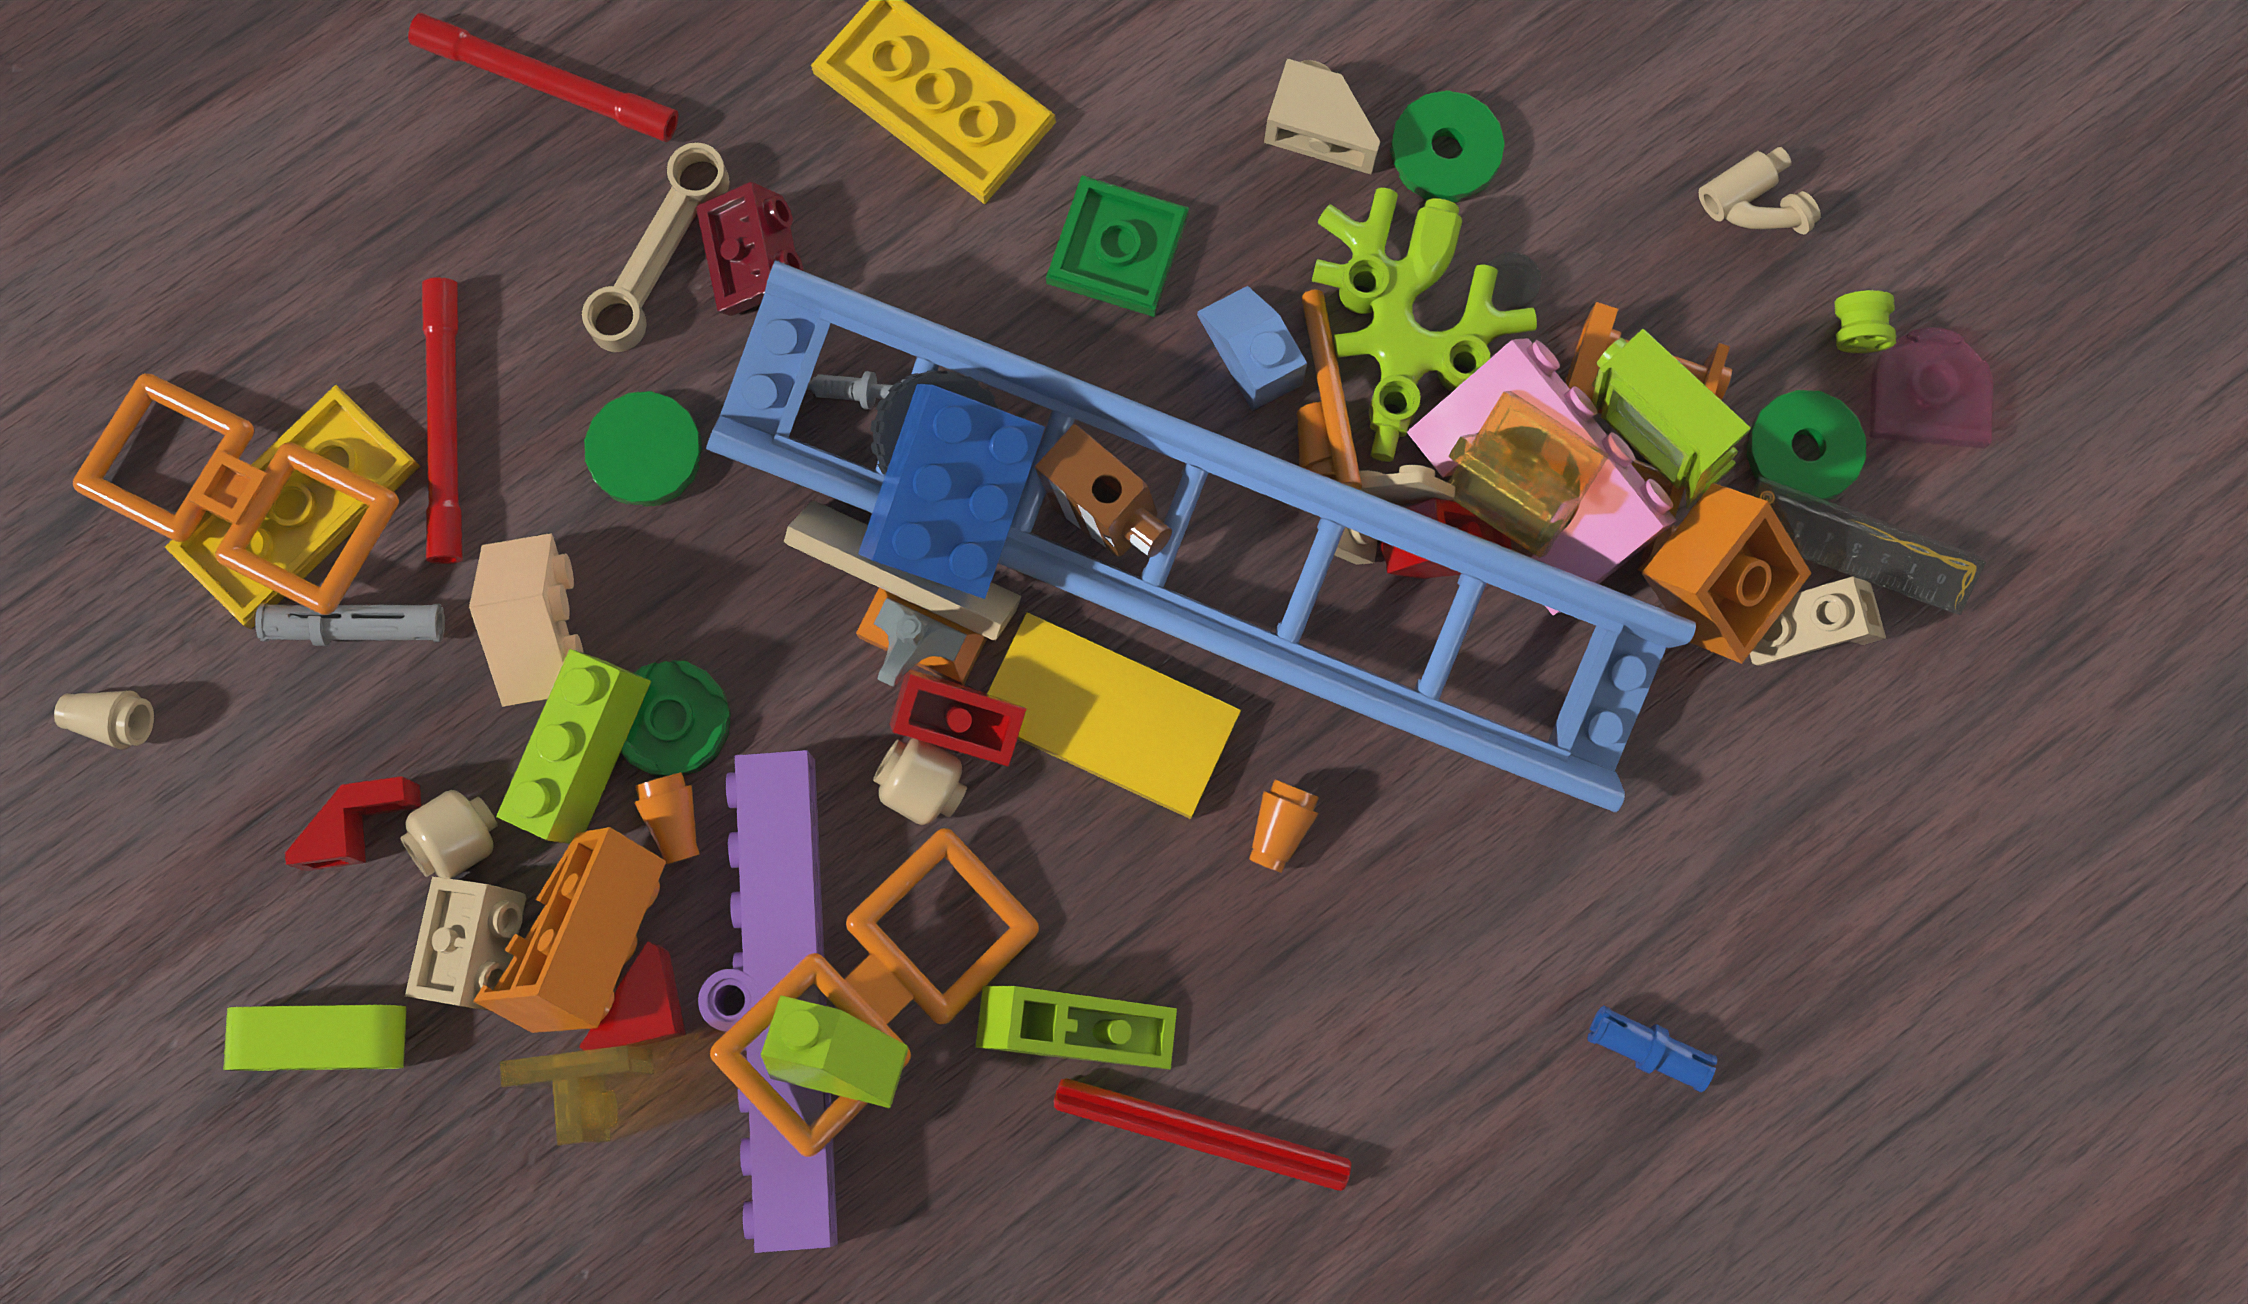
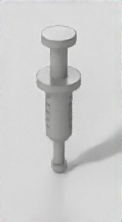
[806,371,906,409]

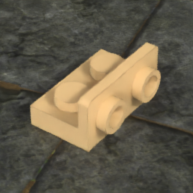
[405,876,526,1011]

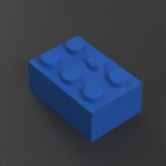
[858,384,1045,599]

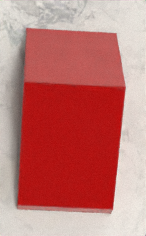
[579,941,686,1056]

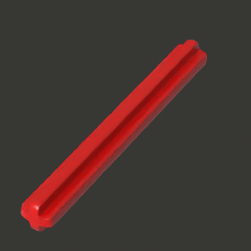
[1053,1078,1352,1191]

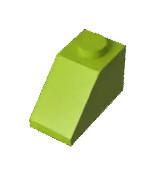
[761,995,908,1108]

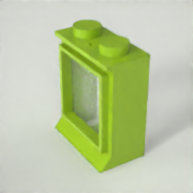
[1592,329,1751,510]

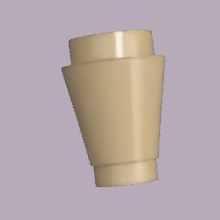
[54,691,154,750]

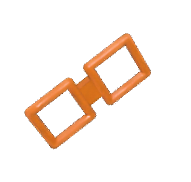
[73,373,399,615]
[710,828,1039,1157]

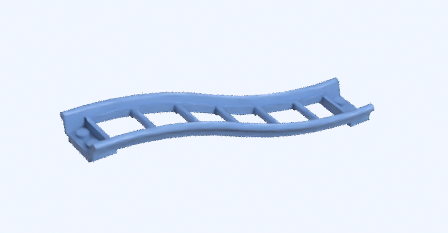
[706,260,1696,812]

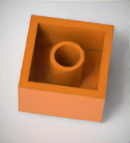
[1642,483,1812,664]

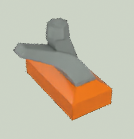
[856,588,988,687]

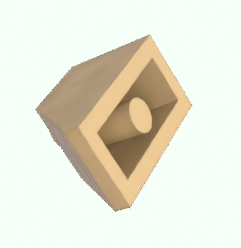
[1264,59,1380,174]

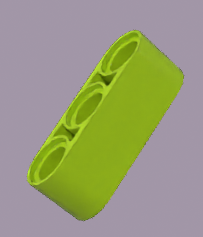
[223,1005,407,1071]

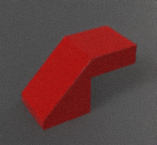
[285,776,421,871]

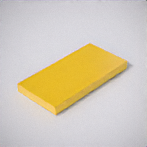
[811,0,1056,204]
[165,385,420,630]
[987,612,1241,819]

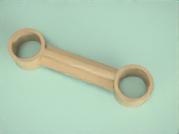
[582,143,730,352]

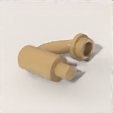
[1698,147,1821,234]

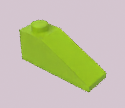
[976,986,1177,1069]

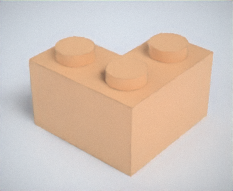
[469,533,584,707]

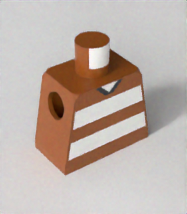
[1034,423,1172,557]

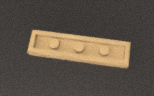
[784,500,1021,641]

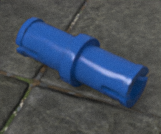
[1587,1005,1717,1093]

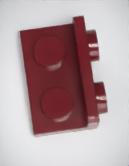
[696,182,804,316]

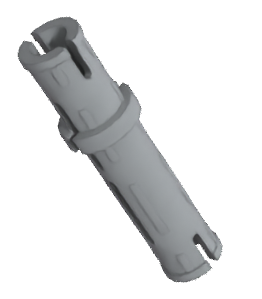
[255,603,445,646]

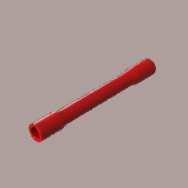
[408,13,679,142]
[422,277,463,564]

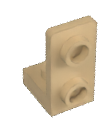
[1334,465,1455,565]
[1750,576,1886,666]

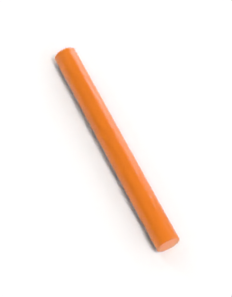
[1302,290,1362,490]

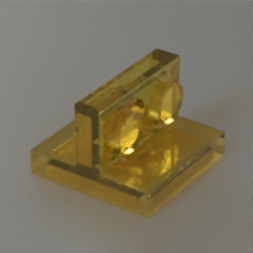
[1448,390,1610,558]
[500,1046,654,1145]

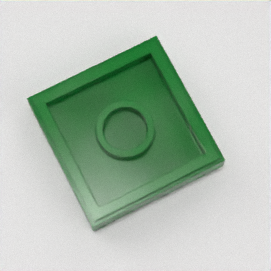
[1046,175,1189,317]

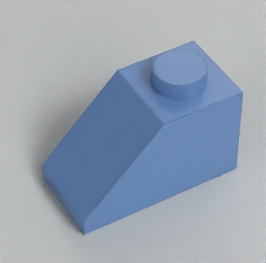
[1197,286,1307,411]

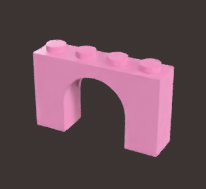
[1407,338,1677,616]

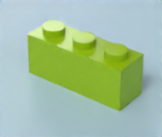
[496,649,651,844]

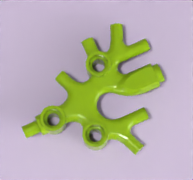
[1312,188,1537,462]

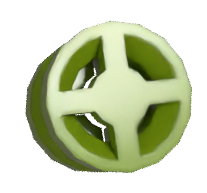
[1834,290,1896,353]

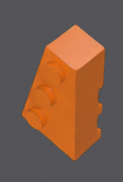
[473,827,666,1033]

